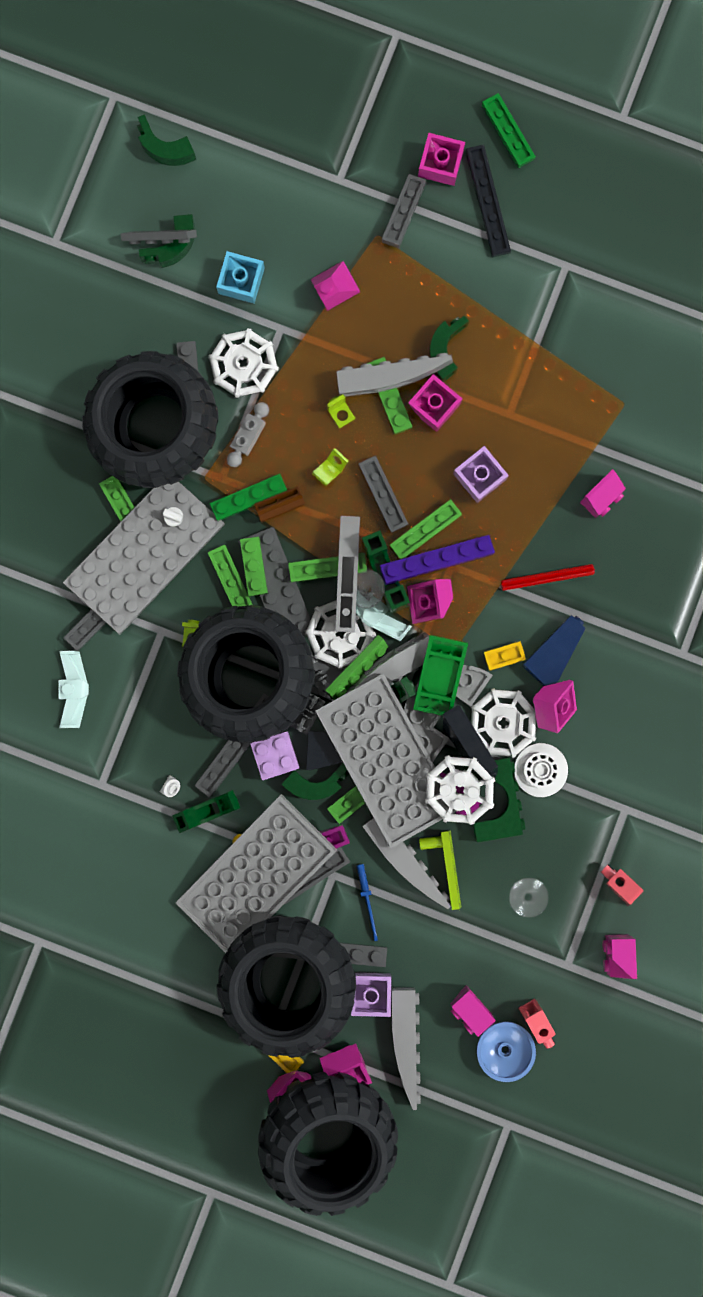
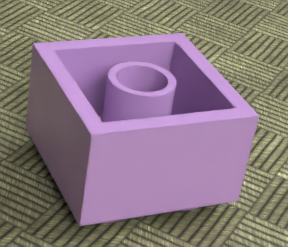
[453,446,509,503]
[250,731,300,780]
[351,973,391,1017]

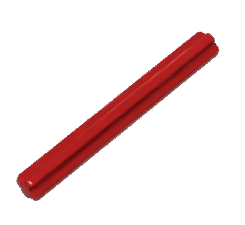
[501,564,595,591]

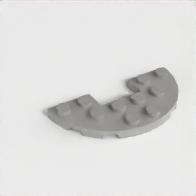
[404,665,493,762]

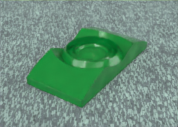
[413,634,468,716]

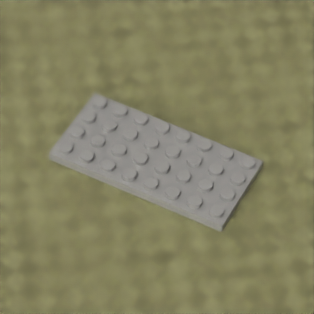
[63,482,225,635]
[315,673,457,848]
[176,794,337,953]

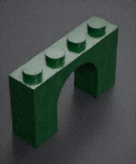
[362,530,410,614]
[463,758,525,842]

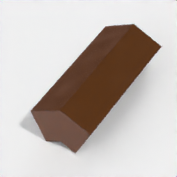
[254,486,305,523]

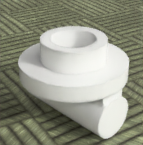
[163,507,184,527]
[160,775,180,797]

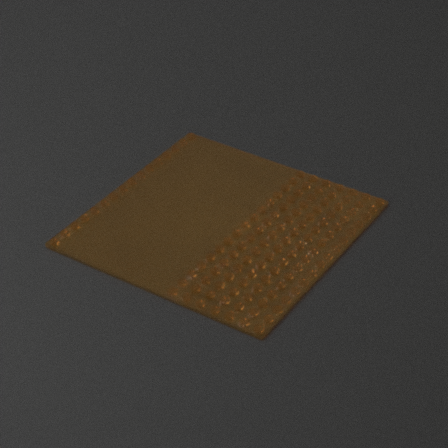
[205,236,624,641]

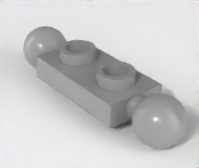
[227,402,269,467]

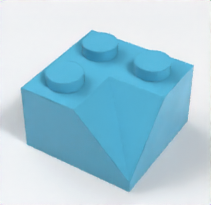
[216,251,265,304]

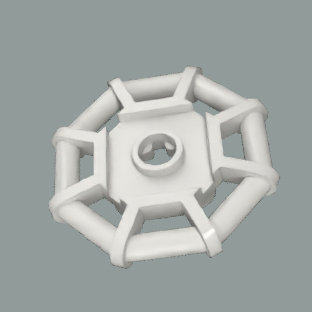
[208,328,279,398]
[305,600,376,669]
[471,688,536,758]
[425,755,495,825]

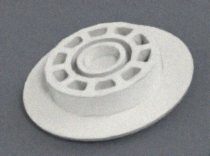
[514,743,568,797]

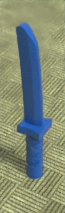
[356,864,378,941]

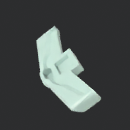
[356,590,412,641]
[59,651,89,728]

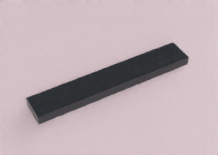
[466,144,511,258]

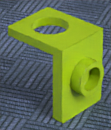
[327,395,355,429]
[312,448,349,486]
[182,620,199,646]

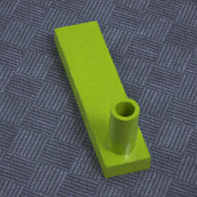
[419,830,461,910]

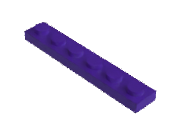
[380,535,495,585]

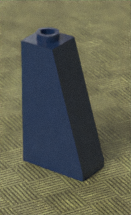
[522,615,586,687]

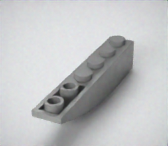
[337,353,453,397]
[335,516,360,633]
[346,632,429,694]
[362,818,451,909]
[391,987,420,1110]

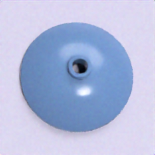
[477,1022,536,1082]

